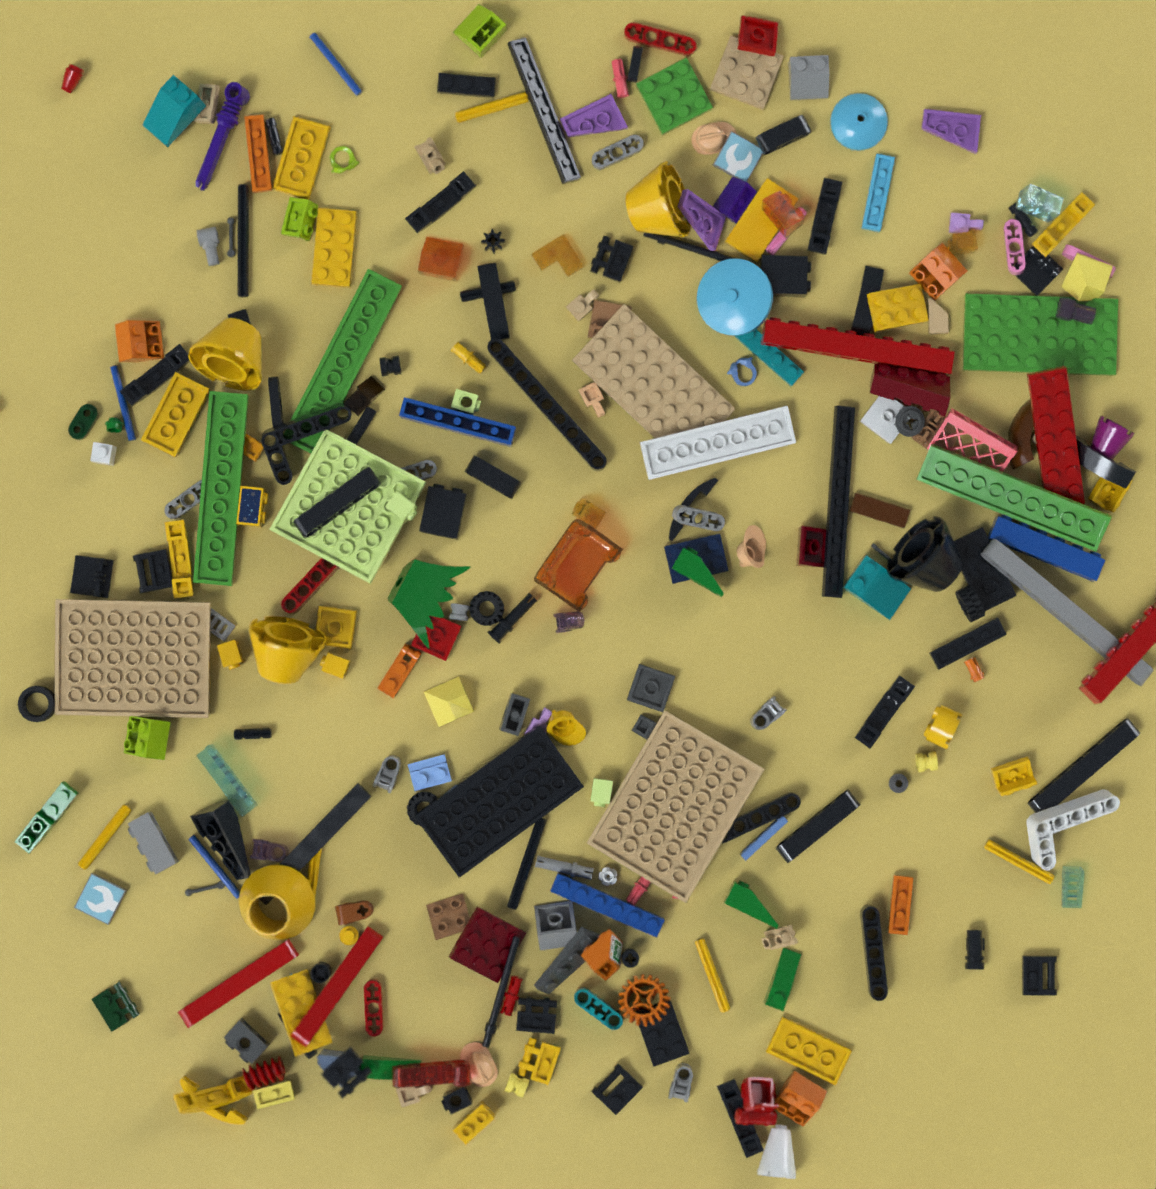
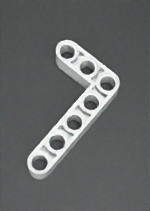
[1027,789,1120,871]

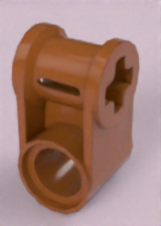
[335,900,374,926]

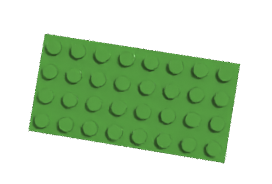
[962,294,1118,376]

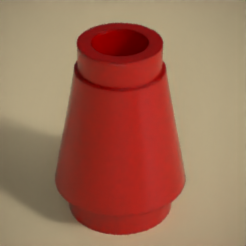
[61,63,84,94]

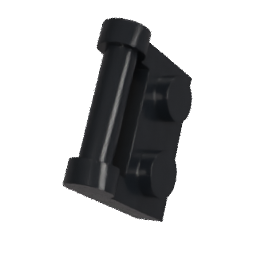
[133,549,172,594]
[1022,956,1057,996]
[591,1063,643,1115]

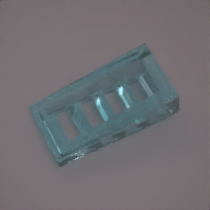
[1061,866,1085,908]

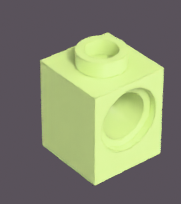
[451,389,481,415]
[385,491,418,523]
[590,778,613,807]

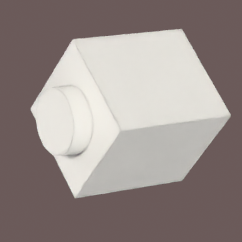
[90,442,117,466]

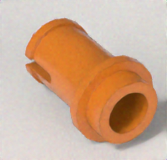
[964,657,985,683]

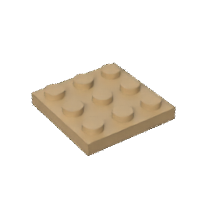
[710,36,784,110]

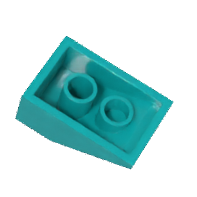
[142,75,206,148]
[843,555,911,620]

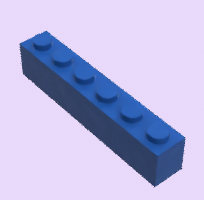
[399,397,516,447]
[988,515,1105,582]
[550,872,664,938]

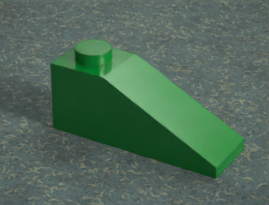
[671,547,724,597]
[724,880,779,929]
[763,948,801,1011]
[361,1055,422,1080]

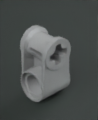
[750,696,787,730]
[373,755,401,794]
[668,1063,693,1102]

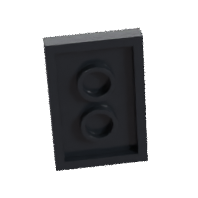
[635,1000,690,1067]

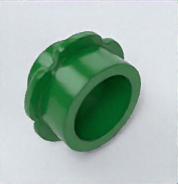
[105,417,124,433]

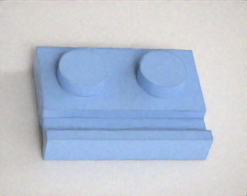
[407,754,452,791]

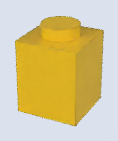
[217,640,244,670]
[320,653,351,679]

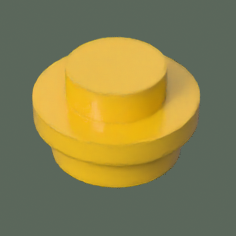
[339,926,359,945]

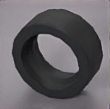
[18,686,55,722]

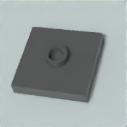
[627,664,675,712]

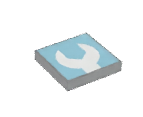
[713,131,763,182]
[74,873,127,925]

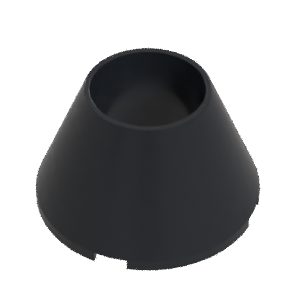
[887,516,963,592]

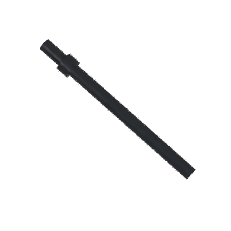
[643,233,737,261]
[482,936,521,1048]

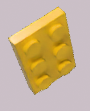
[866,284,929,332]

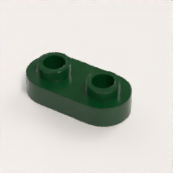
[68,404,99,440]

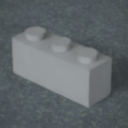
[128,812,179,874]

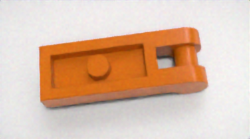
[377,643,422,699]

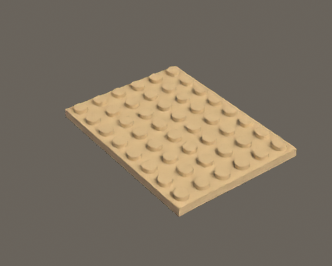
[55,599,211,718]
[587,711,765,903]

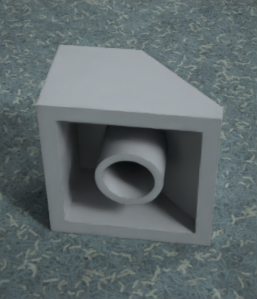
[788,55,829,100]
[534,901,577,950]

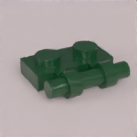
[92,982,140,1032]

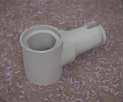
[197,226,220,266]

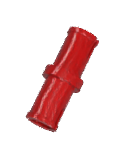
[500,975,523,1016]

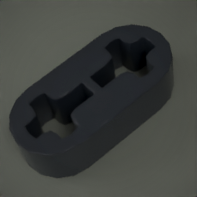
[627,46,643,83]

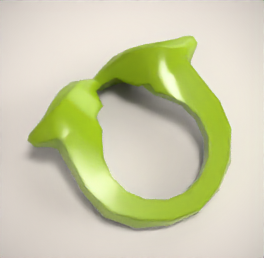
[330,146,360,173]

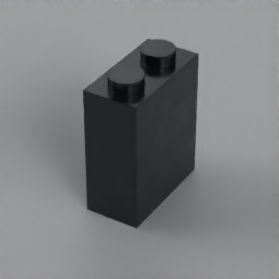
[760,255,811,297]
[419,484,467,540]

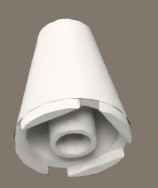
[757,1125,796,1179]

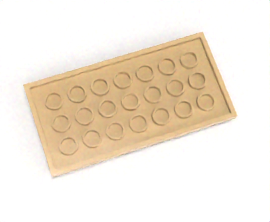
[572,304,735,438]

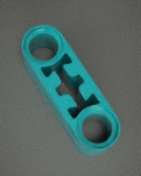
[574,987,623,1030]

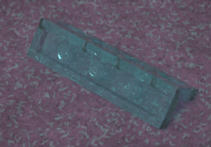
[196,744,258,817]

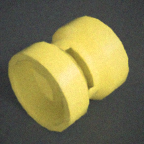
[915,751,938,772]
[505,1073,529,1098]

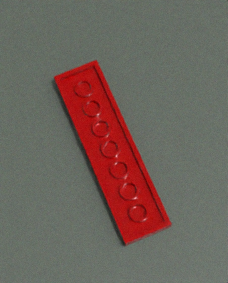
[1027,366,1085,505]

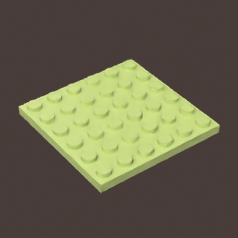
[269,430,426,584]

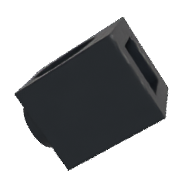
[441,1084,473,1114]

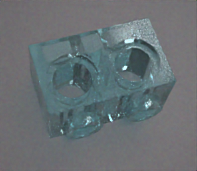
[1015,184,1064,222]

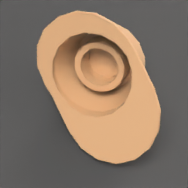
[692,122,737,155]
[736,525,766,568]
[460,1042,498,1087]

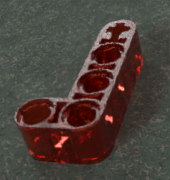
[392,1060,471,1088]

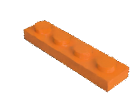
[244,114,272,193]

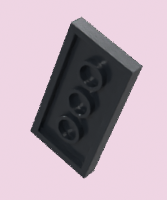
[954,527,1017,611]

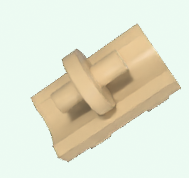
[415,137,446,174]
[761,925,798,950]

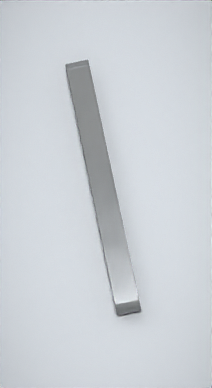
[981,539,1154,686]

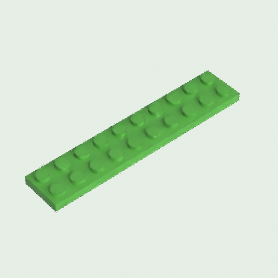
[284,269,402,454]
[193,391,249,586]
[916,444,1112,551]

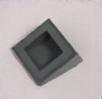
[631,714,657,740]

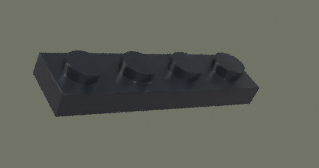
[929,618,1007,670]

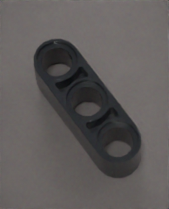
[755,115,812,155]
[464,455,521,499]

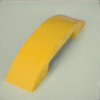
[1032,192,1095,257]
[165,520,194,598]
[179,1075,248,1125]
[173,1076,253,1113]

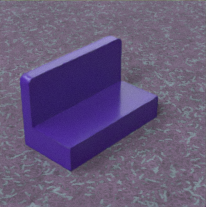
[713,177,757,224]

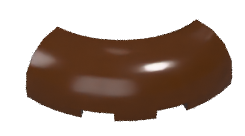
[1008,399,1034,470]

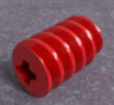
[243,1055,286,1090]

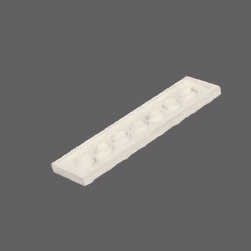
[639,406,796,480]

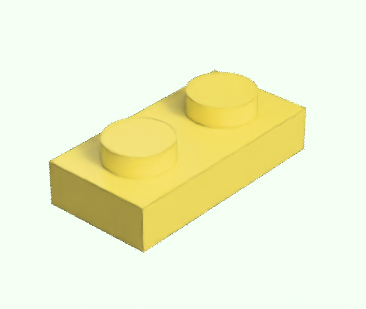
[253,1080,296,1109]

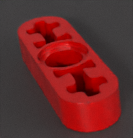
[364,979,384,1037]

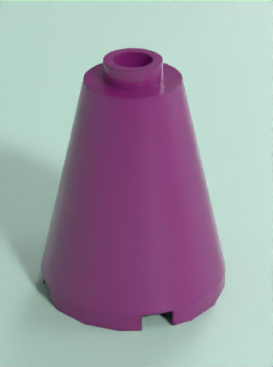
[1091,416,1135,460]

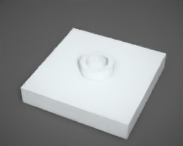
[860,396,910,444]

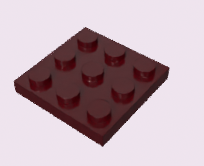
[448,906,526,983]

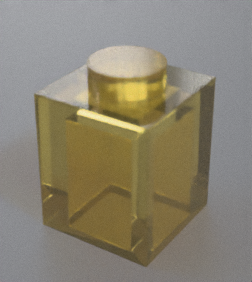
[947,231,978,256]

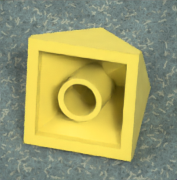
[1061,253,1113,301]
[424,677,474,727]

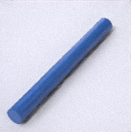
[310,32,362,96]
[110,365,136,441]
[188,835,240,899]

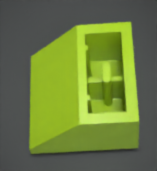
[453,4,507,58]
[124,716,171,760]

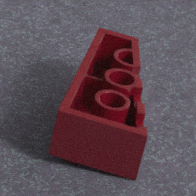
[870,364,951,416]

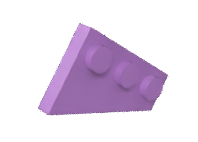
[560,94,628,137]
[921,109,981,154]
[677,189,726,251]

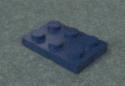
[664,534,729,584]

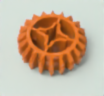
[618,974,671,1027]

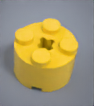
[923,705,963,749]

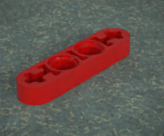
[624,23,696,56]

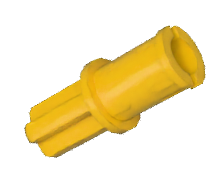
[451,342,486,374]

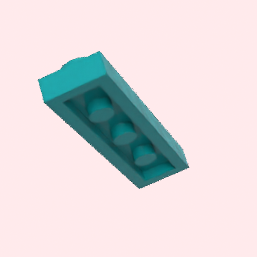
[734,329,804,387]

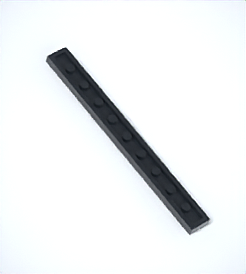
[822,405,855,598]

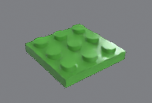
[636,57,713,135]

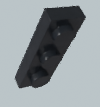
[437,73,496,98]

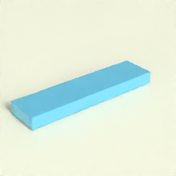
[861,153,895,232]

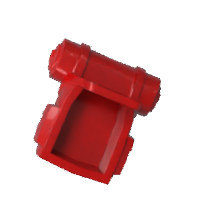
[734,1077,779,1126]

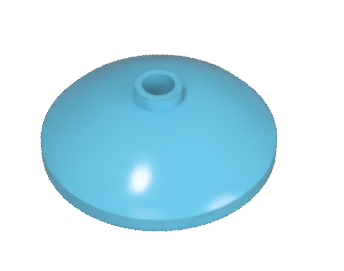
[830,93,888,151]

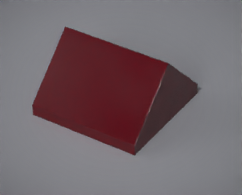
[796,526,826,568]

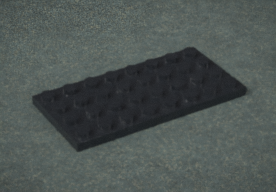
[414,725,584,878]

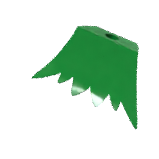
[387,559,471,648]

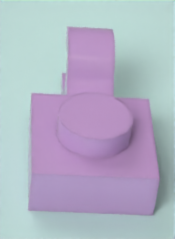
[949,213,984,235]
[524,707,552,735]

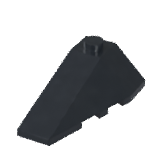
[190,800,251,880]

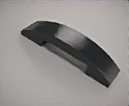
[405,171,476,234]
[807,178,843,255]
[477,263,510,340]
[851,266,884,336]
[120,344,190,406]
[1076,435,1136,488]
[668,478,718,542]
[854,675,915,749]
[717,1078,764,1158]

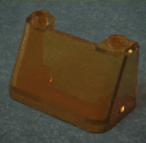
[534,519,623,613]

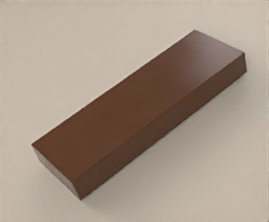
[849,493,910,529]

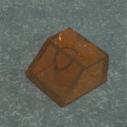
[762,191,804,238]
[418,236,464,282]

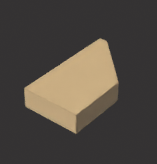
[927,298,949,334]

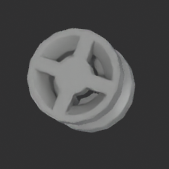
[449,603,470,621]

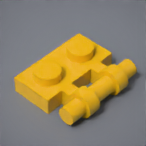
[518,1037,561,1085]

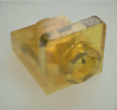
[572,499,606,529]

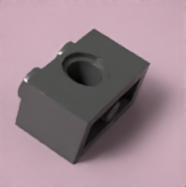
[499,692,530,736]
[223,1018,270,1064]

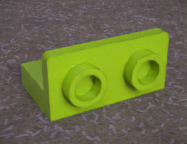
[281,197,318,241]

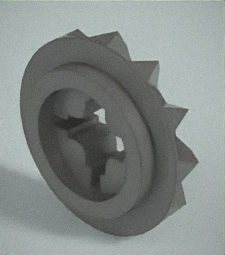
[894,406,925,437]

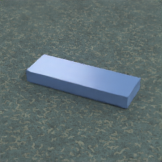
[740,816,788,860]

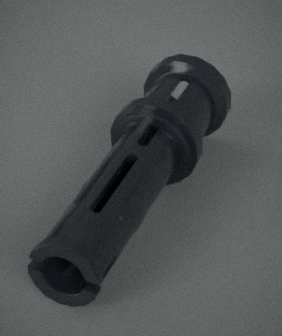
[487,593,537,644]

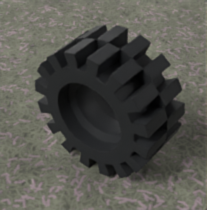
[955,585,985,622]
[469,591,504,626]
[407,791,437,826]

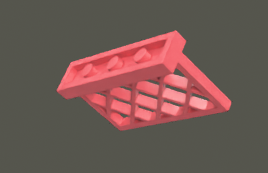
[927,408,1018,472]

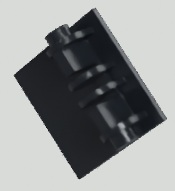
[1014,246,1063,296]
[70,555,114,598]

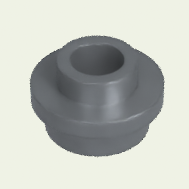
[889,774,908,793]

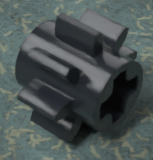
[481,229,505,254]

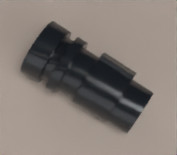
[965,930,985,970]

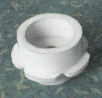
[599,867,617,886]

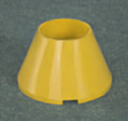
[625,161,691,237]
[188,318,262,391]
[249,616,326,684]
[239,864,316,940]

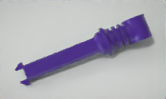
[196,82,250,191]

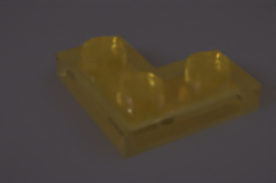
[531,234,584,277]

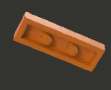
[888,875,913,935]

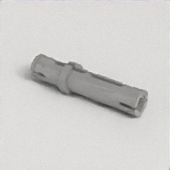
[535,855,594,880]

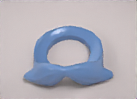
[727,357,757,386]

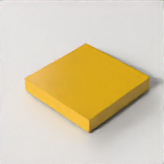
[315,606,357,649]

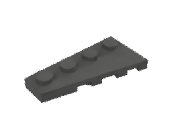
[534,927,600,994]

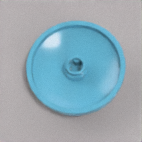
[697,258,773,336]

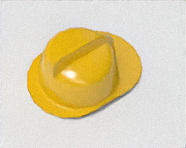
[547,709,586,746]

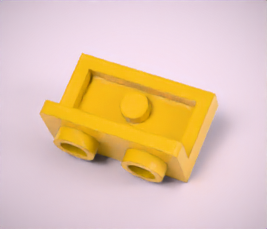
[1088,477,1133,513]
[991,756,1037,796]

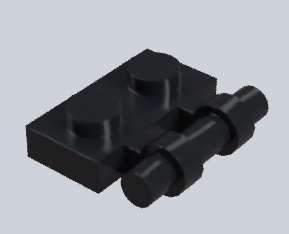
[590,236,634,283]
[516,996,557,1034]
[321,1047,372,1099]

